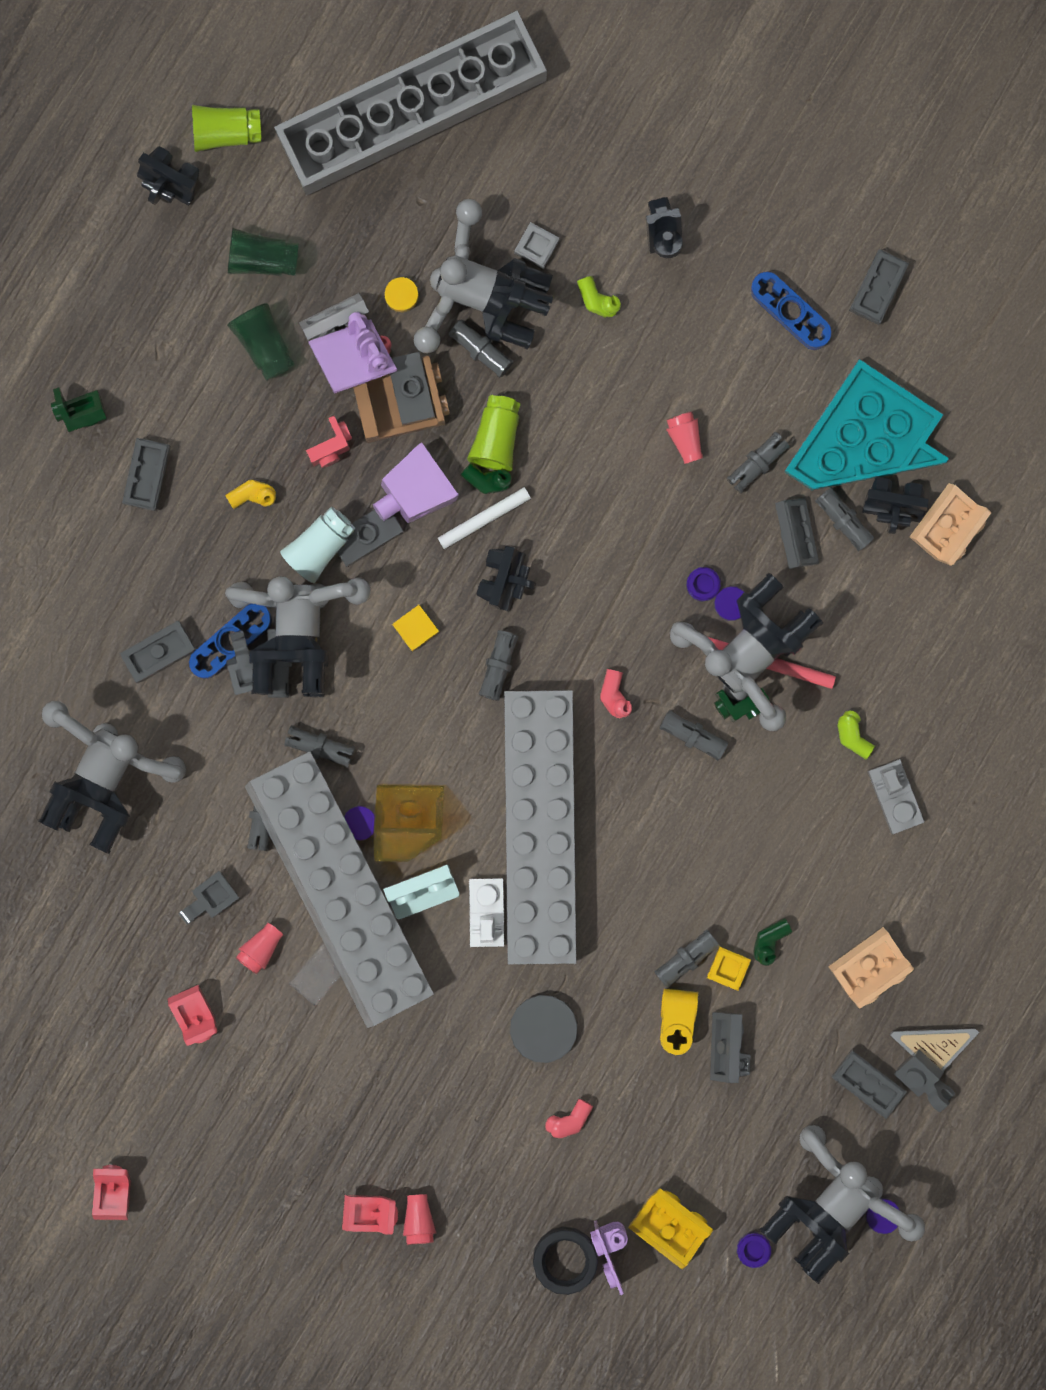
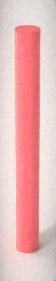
[708,637,836,689]

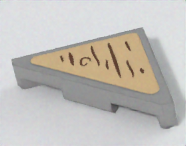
[889,1028,979,1071]

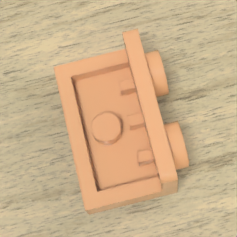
[910,483,991,566]
[828,927,914,1008]

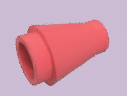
[666,411,703,464]
[236,923,283,974]
[403,1194,437,1245]

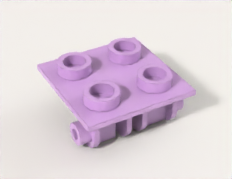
[309,312,397,394]
[590,1220,628,1295]

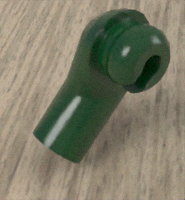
[460,462,512,494]
[753,918,793,966]

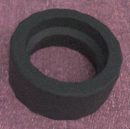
[533,1227,598,1295]

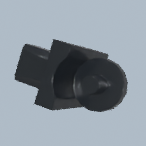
[137,146,200,206]
[646,197,683,259]
[862,477,929,534]
[476,546,536,612]

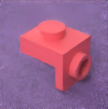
[306,416,352,468]
[167,985,218,1046]
[92,1165,131,1220]
[342,1195,398,1235]

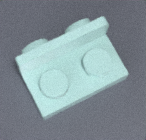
[383,865,459,919]

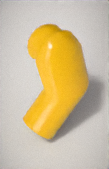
[225,480,276,509]

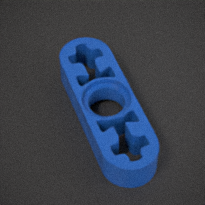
[751,272,831,350]
[189,604,272,679]

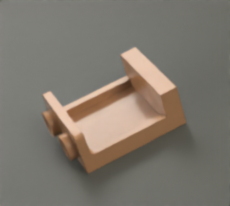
[353,355,450,443]

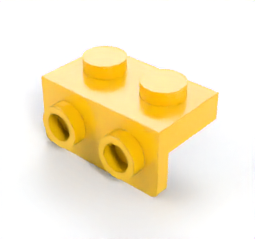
[628,1189,713,1269]

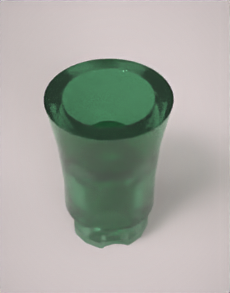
[228,228,299,276]
[227,302,295,381]

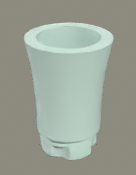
[280,507,355,583]

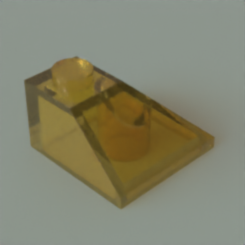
[374,785,444,862]

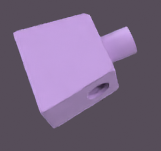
[373,443,458,523]

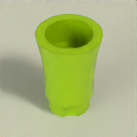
[192,105,261,152]
[467,395,520,471]

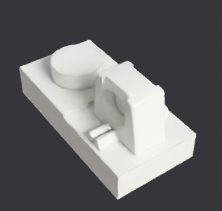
[469,878,504,947]

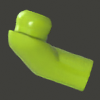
[577,276,621,317]
[837,710,875,760]

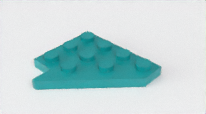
[784,359,949,491]

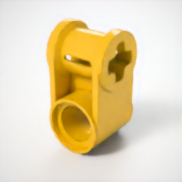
[660,988,698,1055]

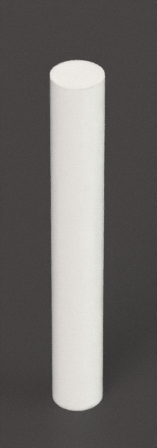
[438,487,531,549]

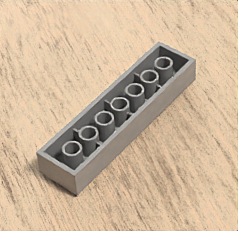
[274,11,547,196]
[504,690,576,964]
[245,752,434,1028]

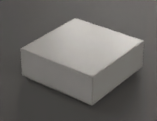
[514,222,560,269]

